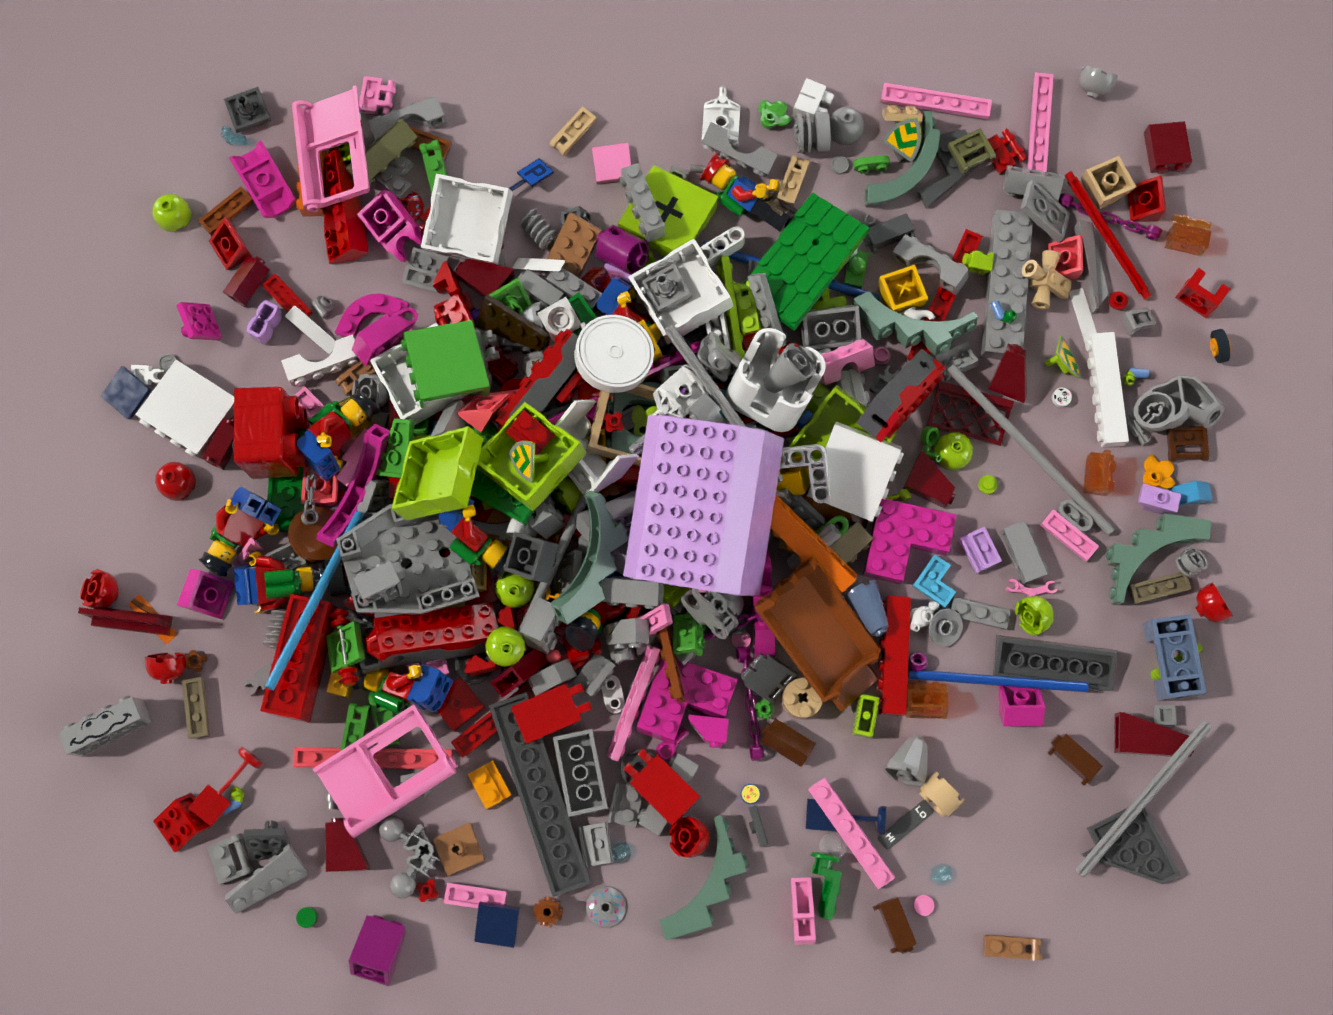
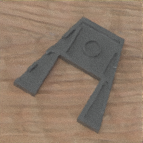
[892,129,980,208]

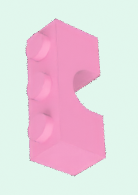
[820,339,875,385]

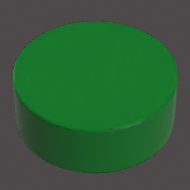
[296,907,318,928]

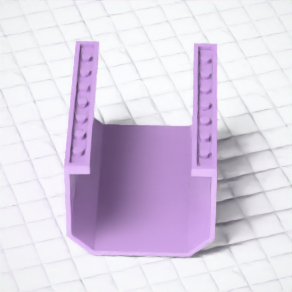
[623,415,784,596]

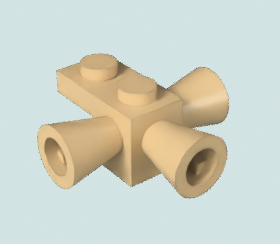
[1022,250,1072,309]

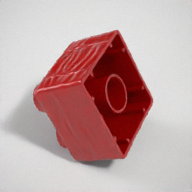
[234,386,308,480]

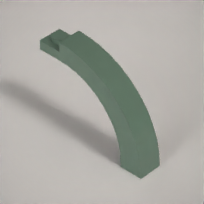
[865,111,940,207]

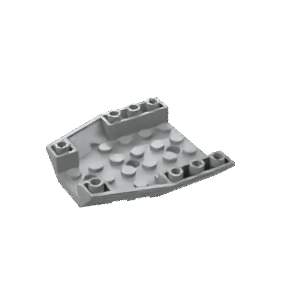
[336,504,479,614]

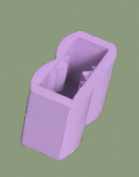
[246,300,283,345]

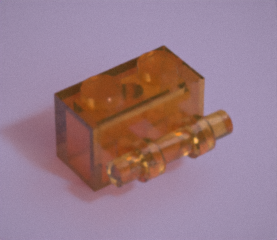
[1165,214,1211,256]
[1083,450,1116,496]
[906,681,949,719]

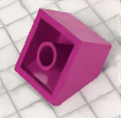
[177,569,234,619]
[998,686,1046,727]
[688,715,729,749]

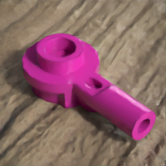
[656,728,689,761]

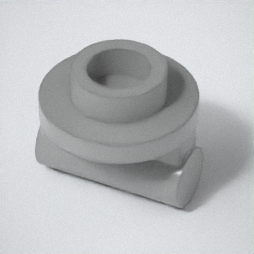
[312,296,333,319]

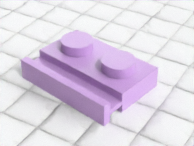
[958,527,1002,573]

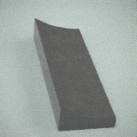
[993,635,1117,691]

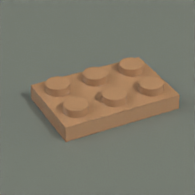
[547,212,603,278]

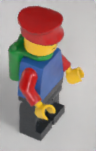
[700,153,798,232]

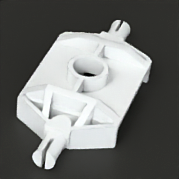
[701,87,740,159]
[652,365,711,418]

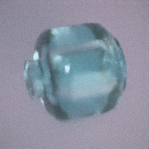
[611,841,631,864]
[930,864,952,886]

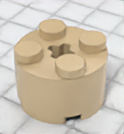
[782,678,823,719]
[919,771,965,817]

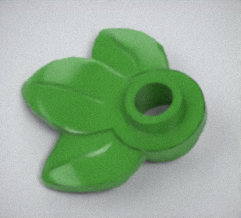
[758,100,792,129]

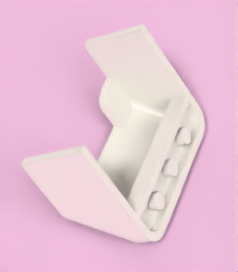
[555,399,639,494]

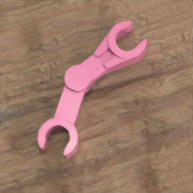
[1005,579,1057,596]

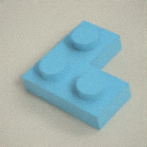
[912,554,956,608]

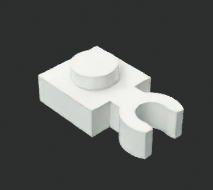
[131,365,164,385]

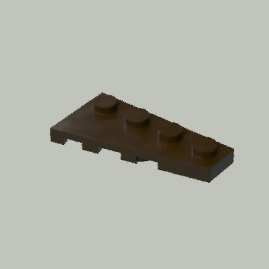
[475,294,549,352]

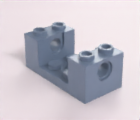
[1143,614,1206,701]

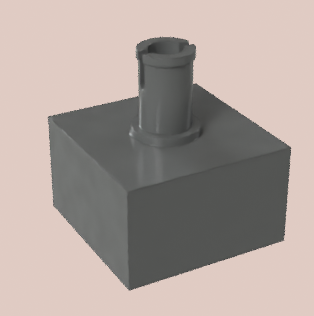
[504,532,559,583]

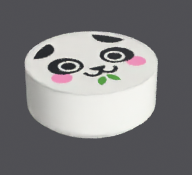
[1051,387,1072,407]

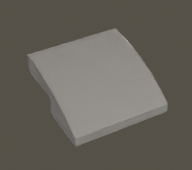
[402,247,450,293]

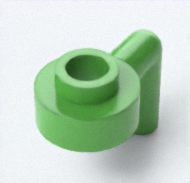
[921,426,942,462]

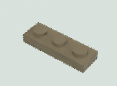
[1128,572,1192,604]
[182,677,210,739]

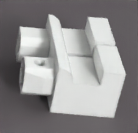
[792,78,834,121]

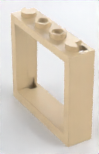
[586,384,657,467]

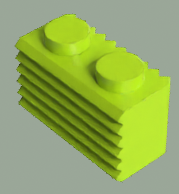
[852,694,880,738]

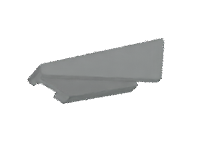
[1074,220,1109,314]

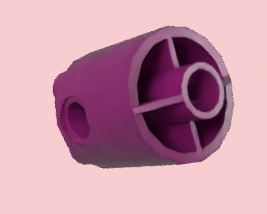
[595,225,649,275]

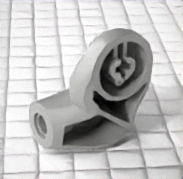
[1134,375,1225,432]

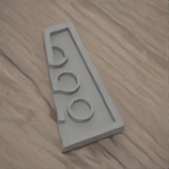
[225,844,308,914]

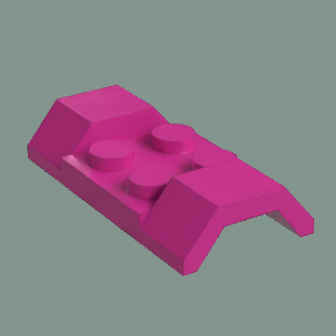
[229,140,296,218]

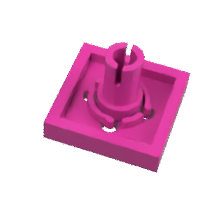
[177,302,222,340]

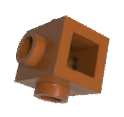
[533,896,563,927]

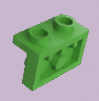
[673,613,705,656]

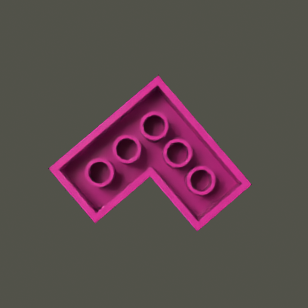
[863,499,956,584]
[636,658,738,744]

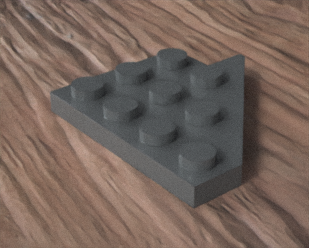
[1082,807,1180,884]

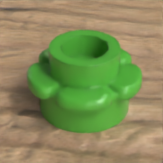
[755,700,774,719]

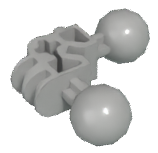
[379,816,441,898]

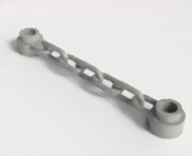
[301,421,319,526]

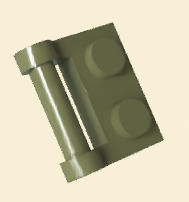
[947,128,996,174]

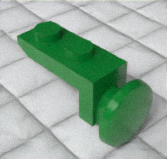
[811,852,842,921]

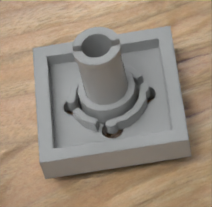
[641,264,692,314]

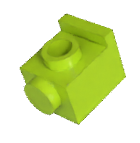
[962,251,994,275]

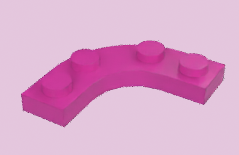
[335,294,410,338]

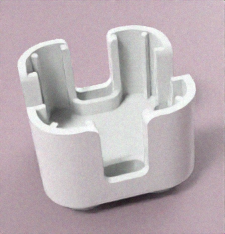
[726,328,826,432]

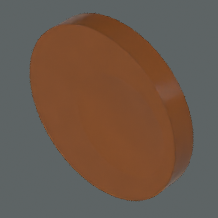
[288,507,338,562]

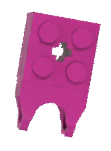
[357,190,423,262]
[351,308,418,366]

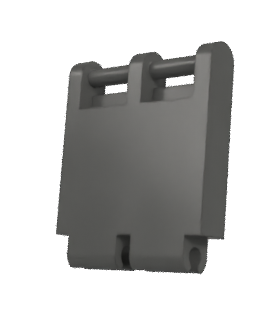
[741,653,798,704]

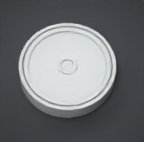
[574,315,654,393]

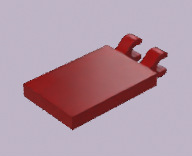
[511,683,592,744]
[623,748,700,826]

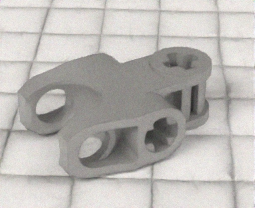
[681,588,738,639]

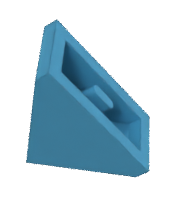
[1171,481,1213,506]

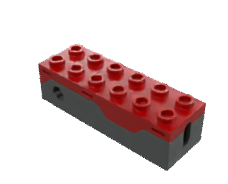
[495,329,578,432]
[856,349,946,442]
[365,602,498,668]

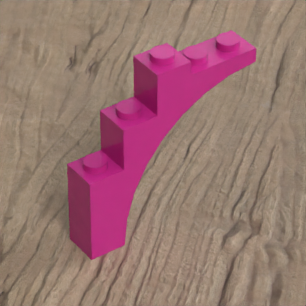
[316,424,390,547]
[752,546,775,659]

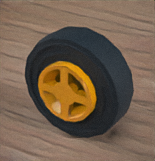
[1210,329,1231,363]

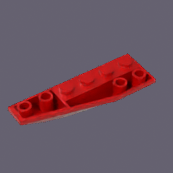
[324,148,369,264]

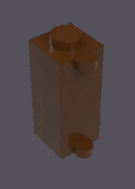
[761,718,816,767]
[1047,734,1103,786]
[873,897,917,954]

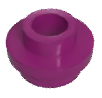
[908,652,928,671]

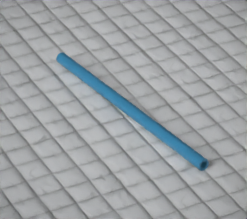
[265,511,364,691]

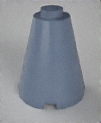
[844,580,889,637]

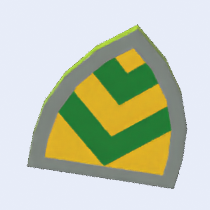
[882,118,922,162]
[1045,335,1082,379]
[509,440,548,483]

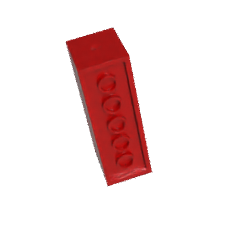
[260,594,338,723]

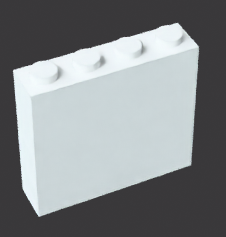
[135,360,234,458]
[807,421,904,521]

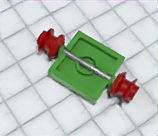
[326,608,365,687]

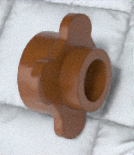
[185,650,207,673]

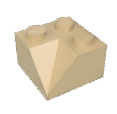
[1081,156,1136,210]

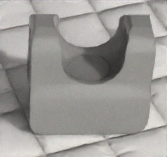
[697,331,741,382]
[603,621,638,667]

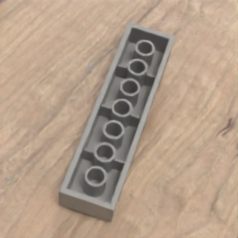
[981,210,1033,360]

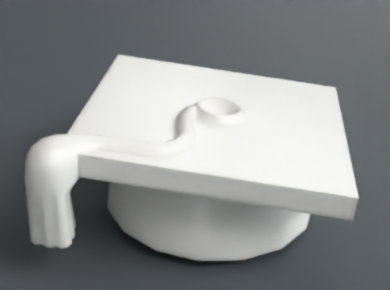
[537,297,586,342]

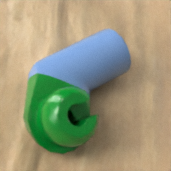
[990,301,1017,323]

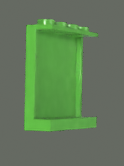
[401,320,490,408]

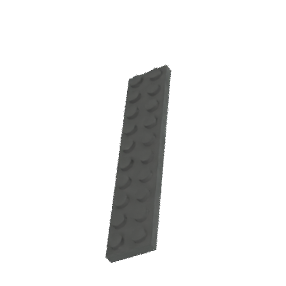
[489,692,591,897]

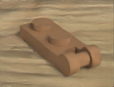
[335,360,377,396]
[983,935,1042,960]

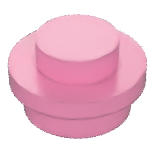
[873,347,891,365]

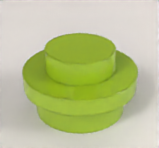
[978,475,998,494]

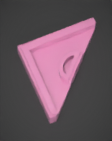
[232,538,265,569]

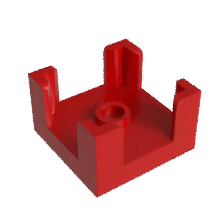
[1175,267,1230,318]

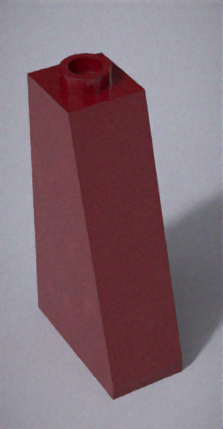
[1114,712,1194,757]

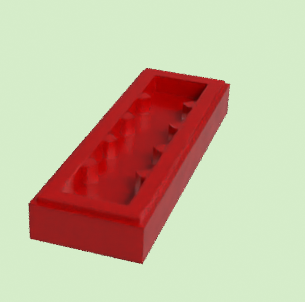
[262,273,313,317]

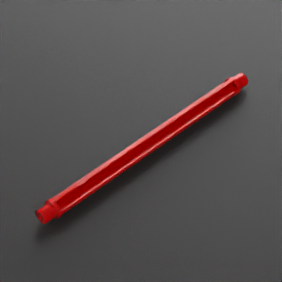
[1064,171,1152,300]

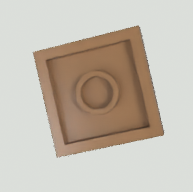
[432,822,485,876]

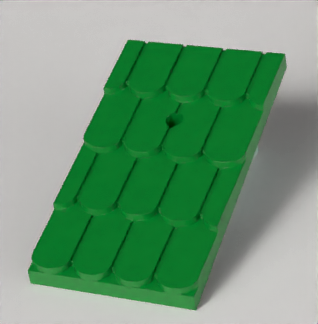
[743,193,869,331]

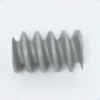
[520,209,558,250]
[263,609,286,649]

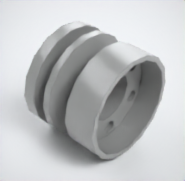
[793,112,831,153]

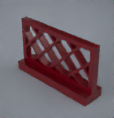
[927,381,1014,446]
[78,607,173,636]

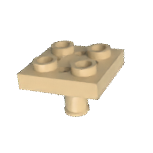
[882,105,923,124]

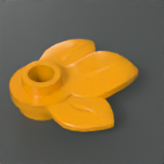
[1143,455,1176,489]

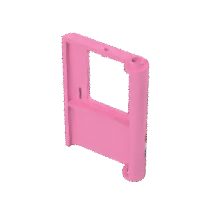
[292,85,370,212]
[313,704,458,838]

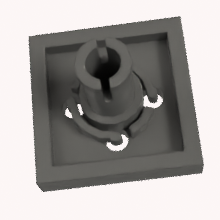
[224,87,271,133]
[243,820,290,861]

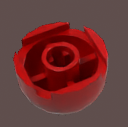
[155,462,196,501]
[80,569,119,609]
[1195,582,1233,622]
[145,652,186,684]
[669,817,710,858]

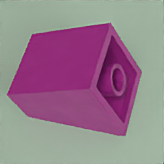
[349,915,406,986]

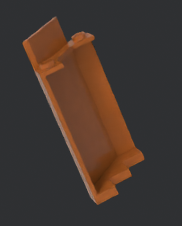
[755,556,881,712]

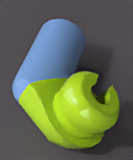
[1123,368,1149,385]
[223,787,244,815]

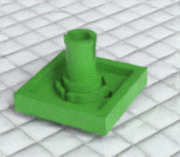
[489,278,532,315]

